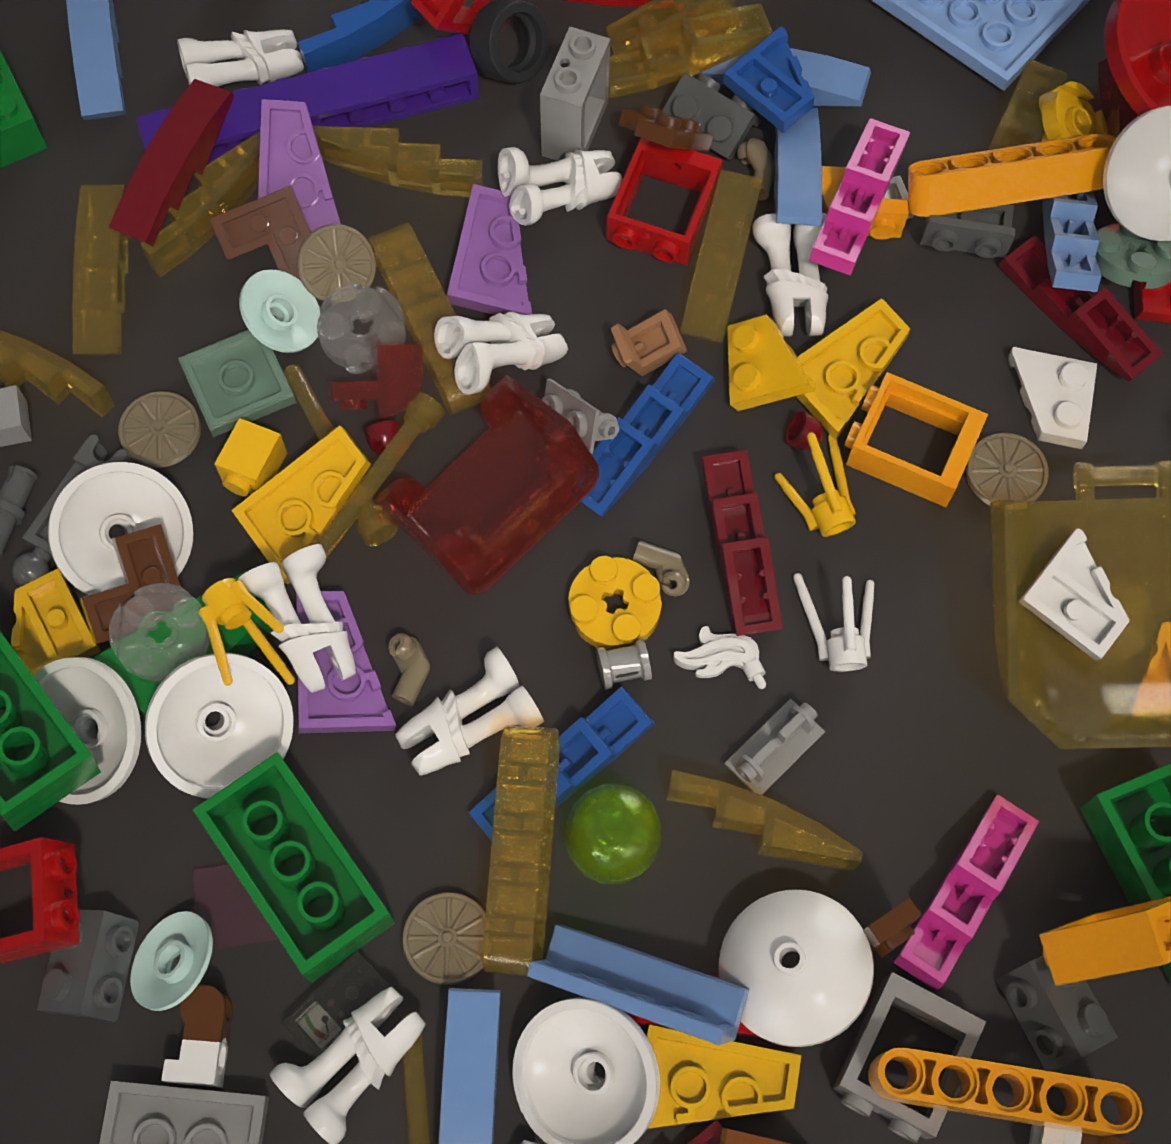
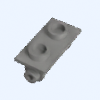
[541,379,619,454]
[724,699,825,798]

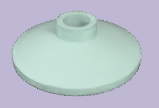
[239,269,322,353]
[130,911,213,1011]

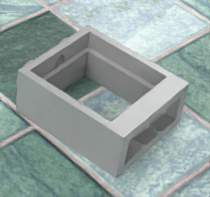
[540,26,610,161]
[832,972,986,1143]

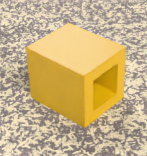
[214,418,287,497]

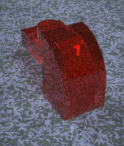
[328,344,423,418]

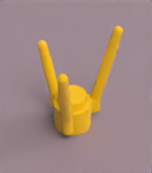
[774,432,856,537]
[198,578,295,686]

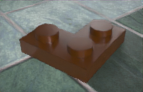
[618,104,714,152]
[209,186,312,280]
[80,524,186,644]
[863,897,922,958]

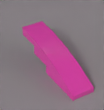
[809,118,910,276]
[893,794,1040,992]

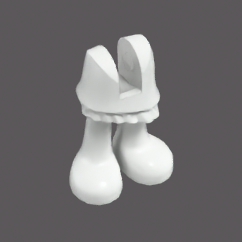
[177,29,304,87]
[498,147,623,226]
[752,213,828,337]
[434,312,568,395]
[237,544,356,693]
[395,646,544,776]
[269,987,426,1144]

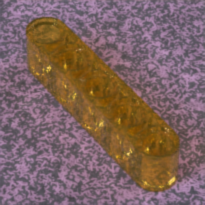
[367,222,493,415]
[482,725,560,976]

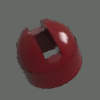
[785,411,823,451]
[364,420,403,457]

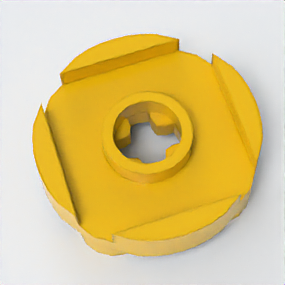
[1039,81,1108,142]
[568,556,662,650]

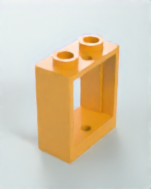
[844,372,988,507]
[1039,896,1171,986]

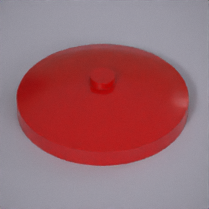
[1104,0,1171,116]

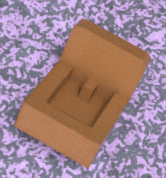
[610,309,687,376]

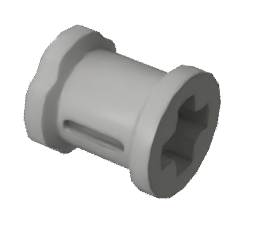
[596,639,652,690]

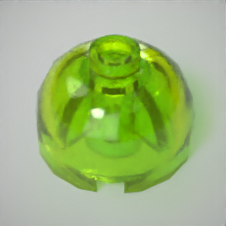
[565,783,662,884]

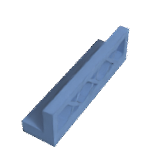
[527,925,749,1046]

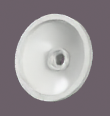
[1103,106,1171,241]
[48,462,193,595]
[145,652,293,799]
[33,657,141,805]
[719,890,874,1047]
[513,997,660,1144]

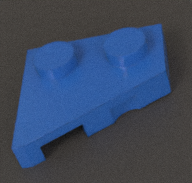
[723,26,814,133]

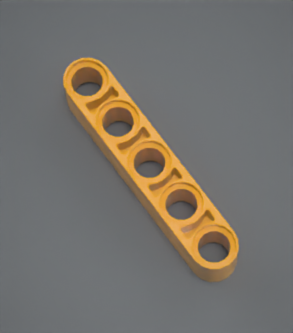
[908,134,1116,217]
[868,1048,1143,1136]

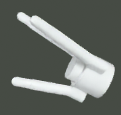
[793,573,875,672]

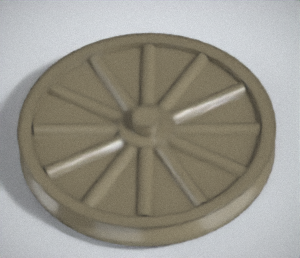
[297,224,376,304]
[118,391,201,468]
[966,433,1049,511]
[402,892,493,985]

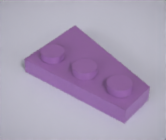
[258,99,341,232]
[445,184,532,315]
[296,591,396,734]

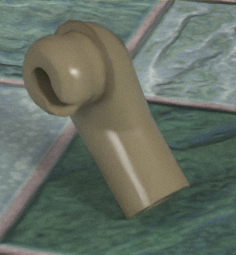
[737,138,775,200]
[633,540,690,597]

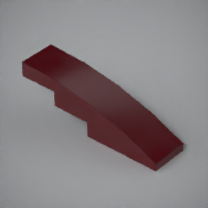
[108,79,235,247]
[998,235,1163,382]
[700,450,783,636]

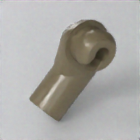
[388,633,430,706]

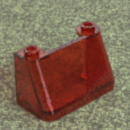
[374,375,599,595]

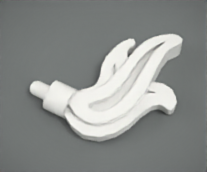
[673,626,766,689]

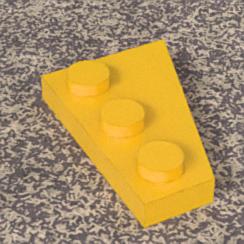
[796,298,910,440]
[231,425,371,584]
[647,1025,802,1129]

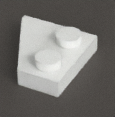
[1008,347,1097,449]
[1018,527,1130,661]

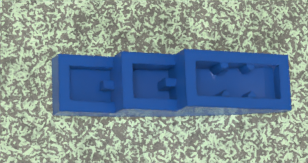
[298,0,423,73]
[565,352,715,517]
[469,687,655,850]

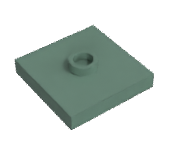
[178,329,296,437]

